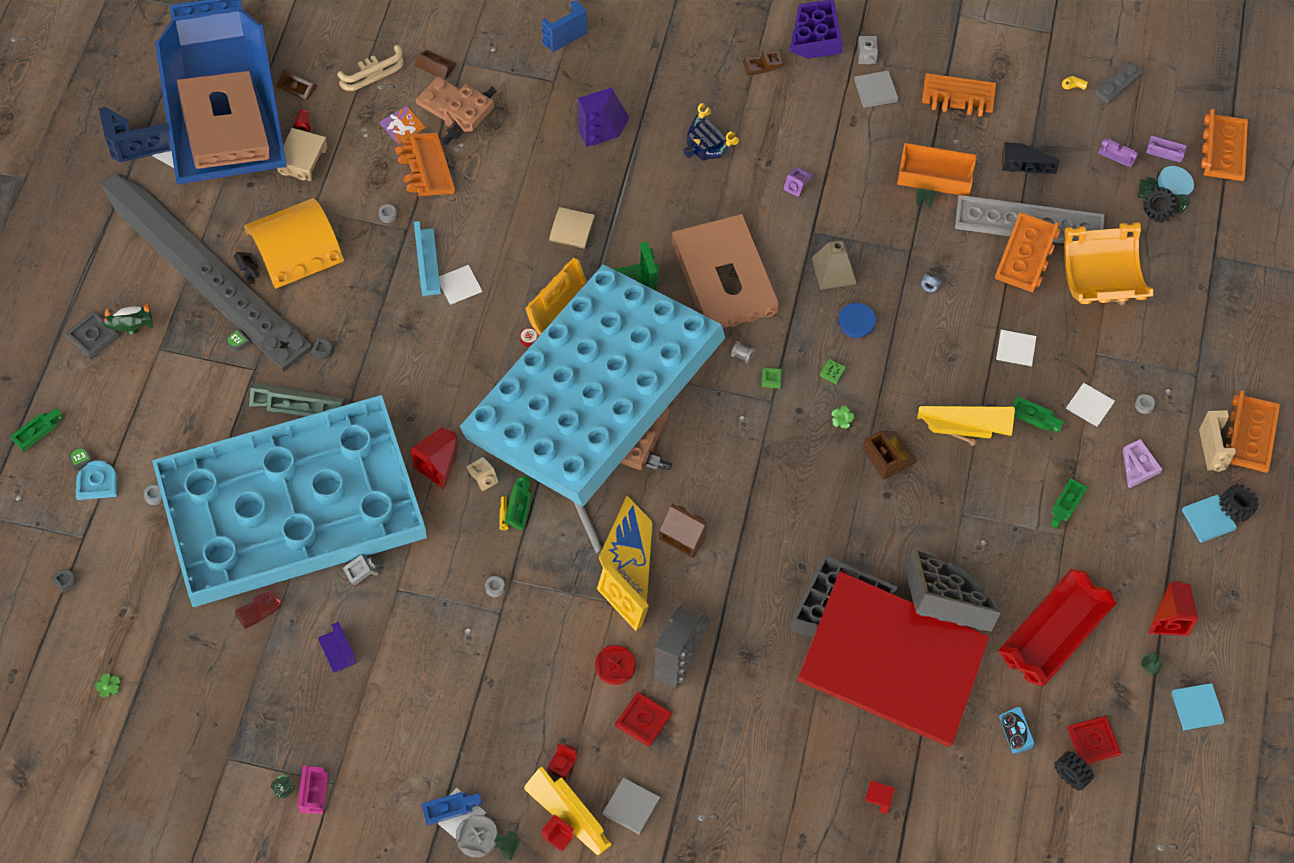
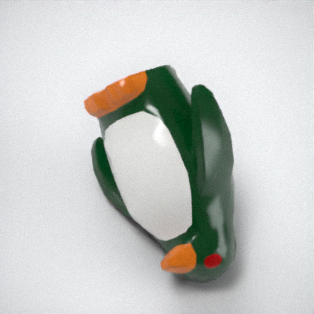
[102,304,154,335]

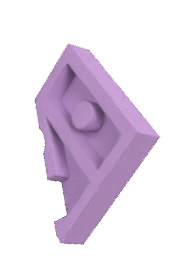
[1123,439,1162,488]

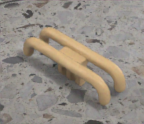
[337,45,404,91]

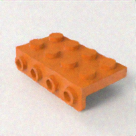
[1201,109,1248,181]
[994,212,1061,293]
[1224,390,1280,473]

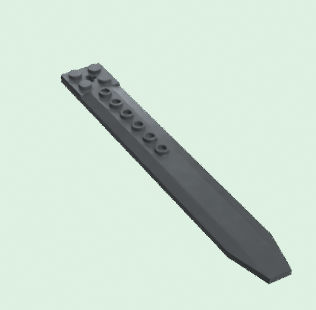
[101,174,312,372]

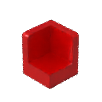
[865,781,895,814]
[541,814,575,851]

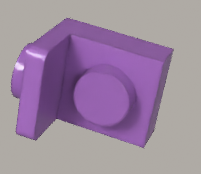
[783,167,813,197]

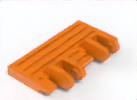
[922,73,996,117]
[395,133,455,196]

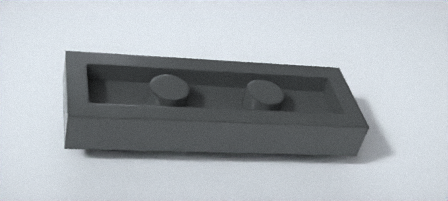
[1094,61,1143,104]

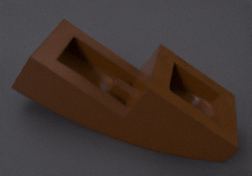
[743,51,784,75]

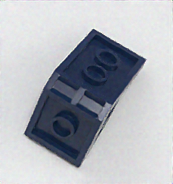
[99,107,171,162]

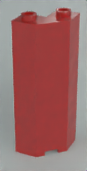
[998,569,1117,687]

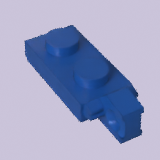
[421,792,482,826]

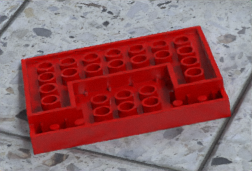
[796,571,990,747]

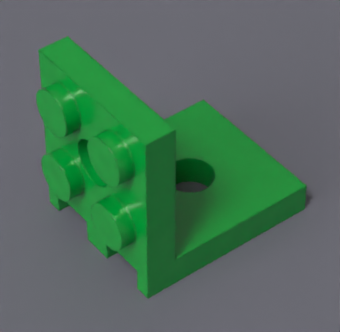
[614,242,660,291]

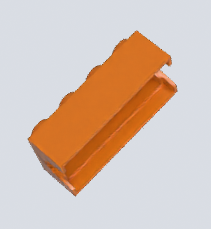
[897,143,976,196]

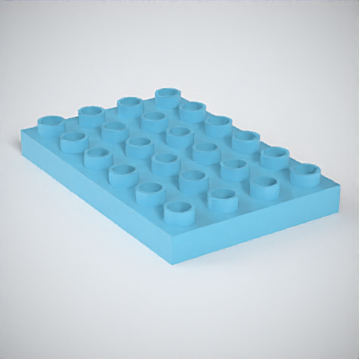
[460,264,725,507]
[152,395,427,607]

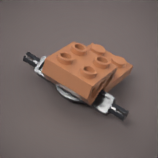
[416,76,497,145]
[620,408,673,471]

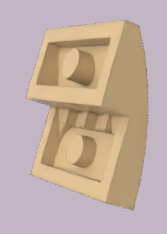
[549,207,595,249]

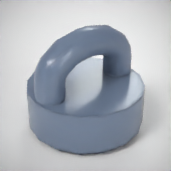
[921,273,942,293]

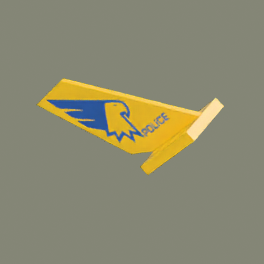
[597,496,653,631]

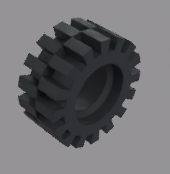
[1142,187,1179,223]
[1219,484,1259,522]
[1054,751,1095,791]

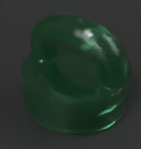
[1175,194,1190,214]
[1141,652,1163,676]
[271,775,294,798]

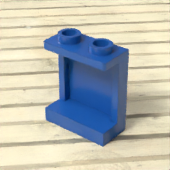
[541,0,587,52]

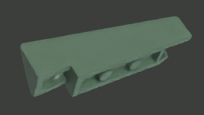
[249,383,344,416]

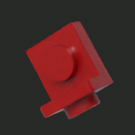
[547,743,577,780]

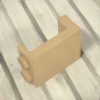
[277,128,327,181]
[1199,410,1236,472]

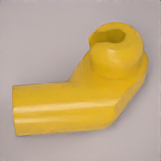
[1062,76,1088,90]

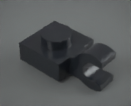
[233,251,260,284]

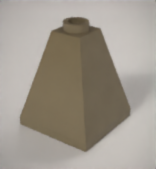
[812,240,856,290]

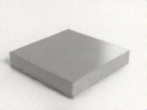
[854,71,898,108]
[603,778,660,835]

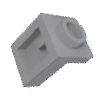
[343,554,379,585]

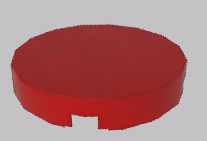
[595,645,636,685]

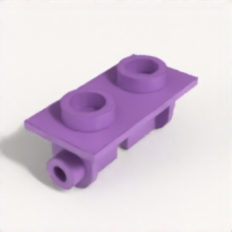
[1146,136,1187,163]
[1098,138,1138,168]

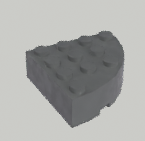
[904,547,1001,632]
[789,555,898,637]
[654,604,710,689]

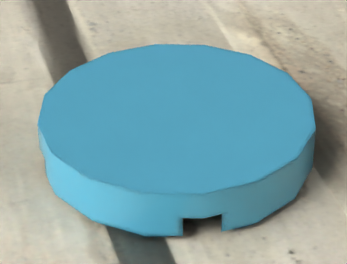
[1158,166,1194,199]

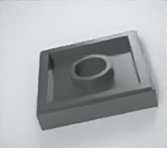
[65,311,120,360]

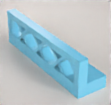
[414,221,441,296]

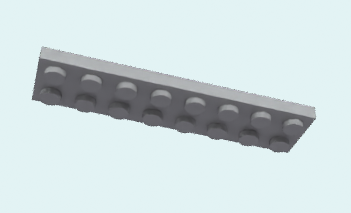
[954,195,1104,244]

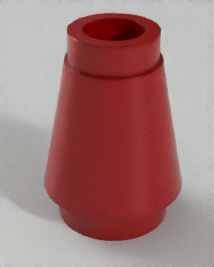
[293,109,311,132]

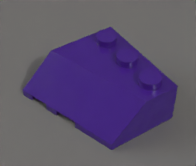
[789,0,843,59]
[578,87,629,147]

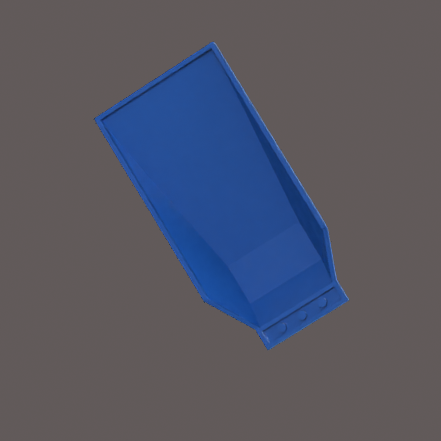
[155,0,287,185]

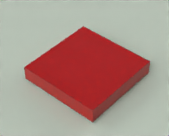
[615,692,672,748]
[1067,716,1122,764]

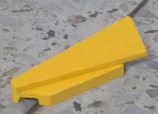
[917,406,1015,439]
[524,767,612,855]

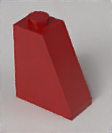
[410,427,458,489]
[1148,581,1198,636]

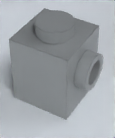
[857,36,878,64]

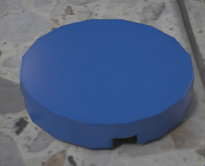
[838,303,876,338]

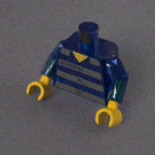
[683,103,739,161]

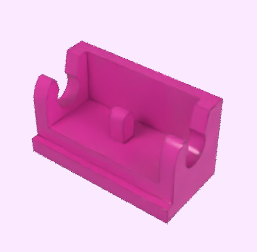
[298,765,328,814]

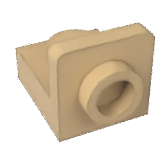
[466,457,498,491]

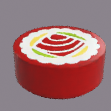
[520,327,538,347]

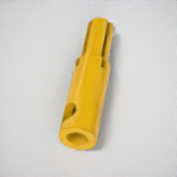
[499,496,508,530]

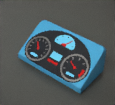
[998,707,1034,754]

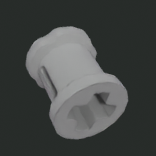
[731,341,755,364]

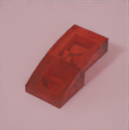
[235,589,282,629]

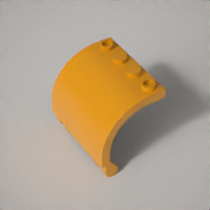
[244,198,344,289]
[1064,222,1153,304]
[525,258,588,336]

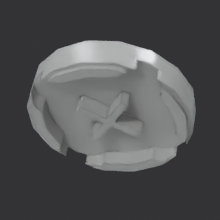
[456,815,498,858]

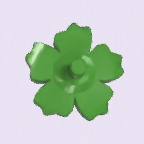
[831,405,855,429]
[94,673,120,698]

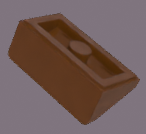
[415,50,456,79]
[276,70,317,100]

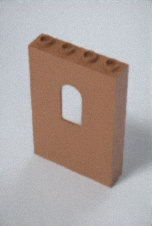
[177,71,269,169]
[672,214,779,328]

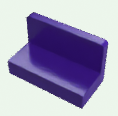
[318,621,356,673]

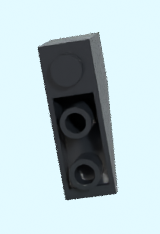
[1002,142,1059,174]

